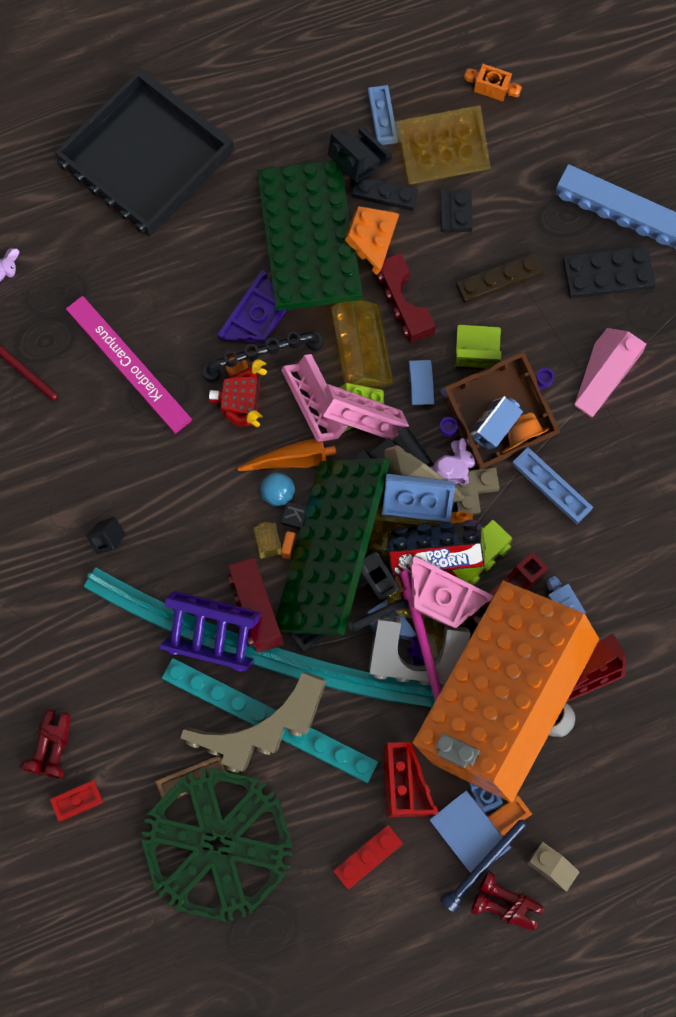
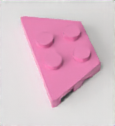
[411,556,493,629]

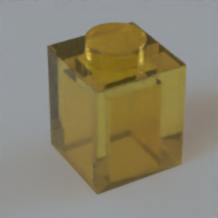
[254,522,282,559]

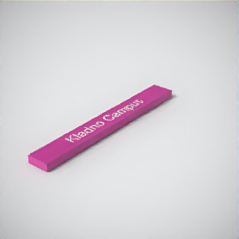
[66,296,192,434]

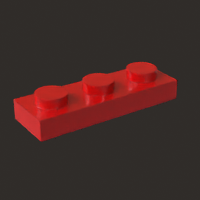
[333,825,403,890]

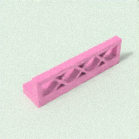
[281,354,348,442]
[321,384,409,439]

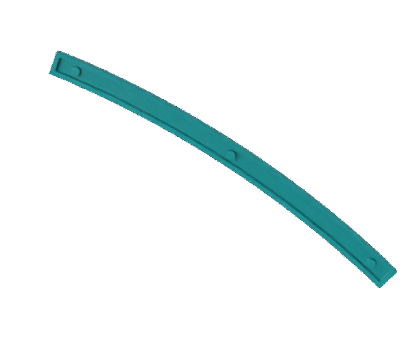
[84,568,443,708]

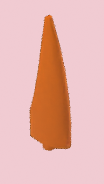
[238,438,337,471]

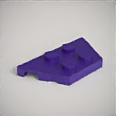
[217,270,287,343]

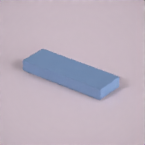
[367,85,398,145]

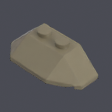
[384,445,465,502]

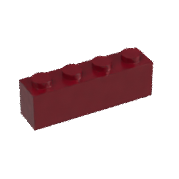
[227,557,283,654]

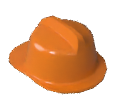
[500,412,549,454]

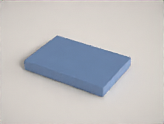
[382,474,455,522]
[430,790,512,873]

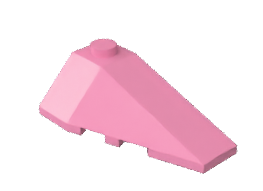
[574,328,646,418]

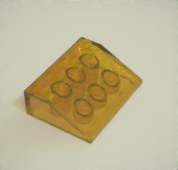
[395,105,491,184]

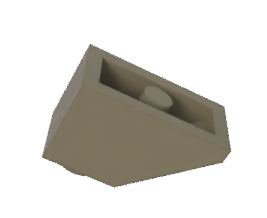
[527,842,579,892]

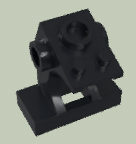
[358,549,400,601]

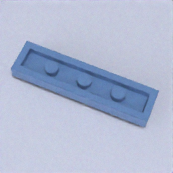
[512,447,593,525]

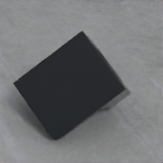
[86,517,126,554]

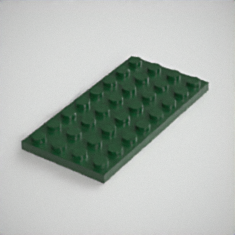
[257,160,363,311]
[275,458,390,636]

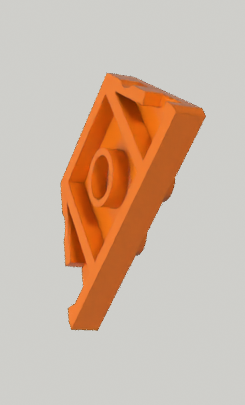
[345,206,399,274]

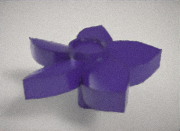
[407,638,425,665]

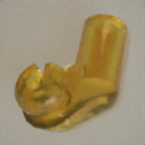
[387,592,412,618]

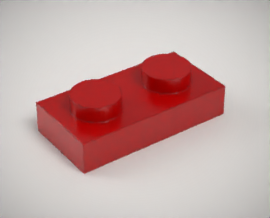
[50,780,104,822]

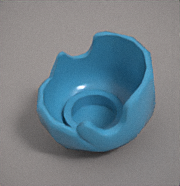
[259,473,295,506]

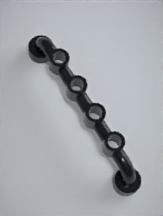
[202,331,323,382]

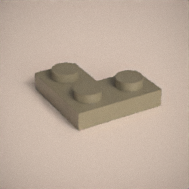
[455,468,500,516]

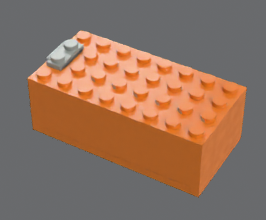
[413,581,600,803]

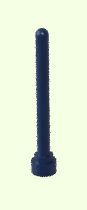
[440,820,526,913]

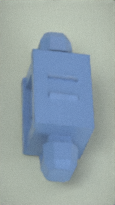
[546,576,586,614]

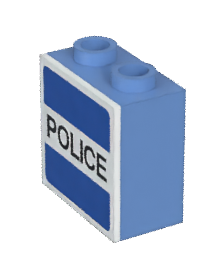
[470,396,523,450]

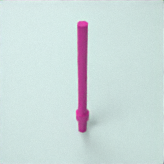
[400,570,442,701]

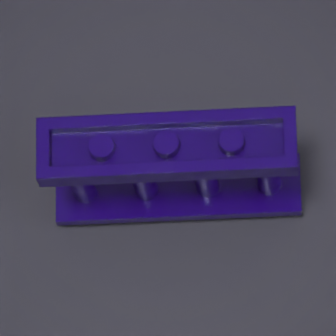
[159,591,261,671]

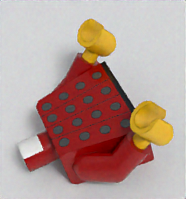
[209,359,267,427]

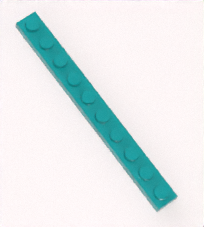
[162,658,378,784]

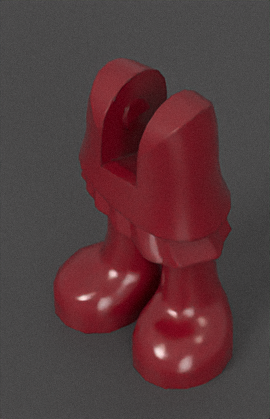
[20,709,71,779]
[471,871,544,930]

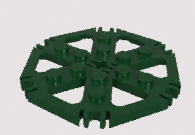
[141,767,294,922]

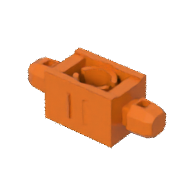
[464,64,522,101]

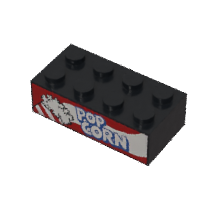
[388,520,485,575]

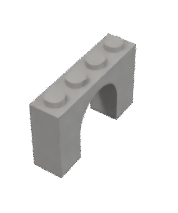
[368,616,470,687]

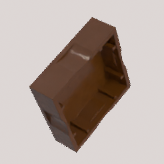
[439,351,561,470]

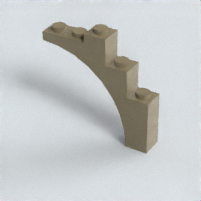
[181,671,327,773]

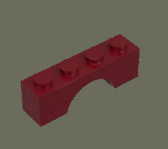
[376,253,436,344]
[466,552,548,630]

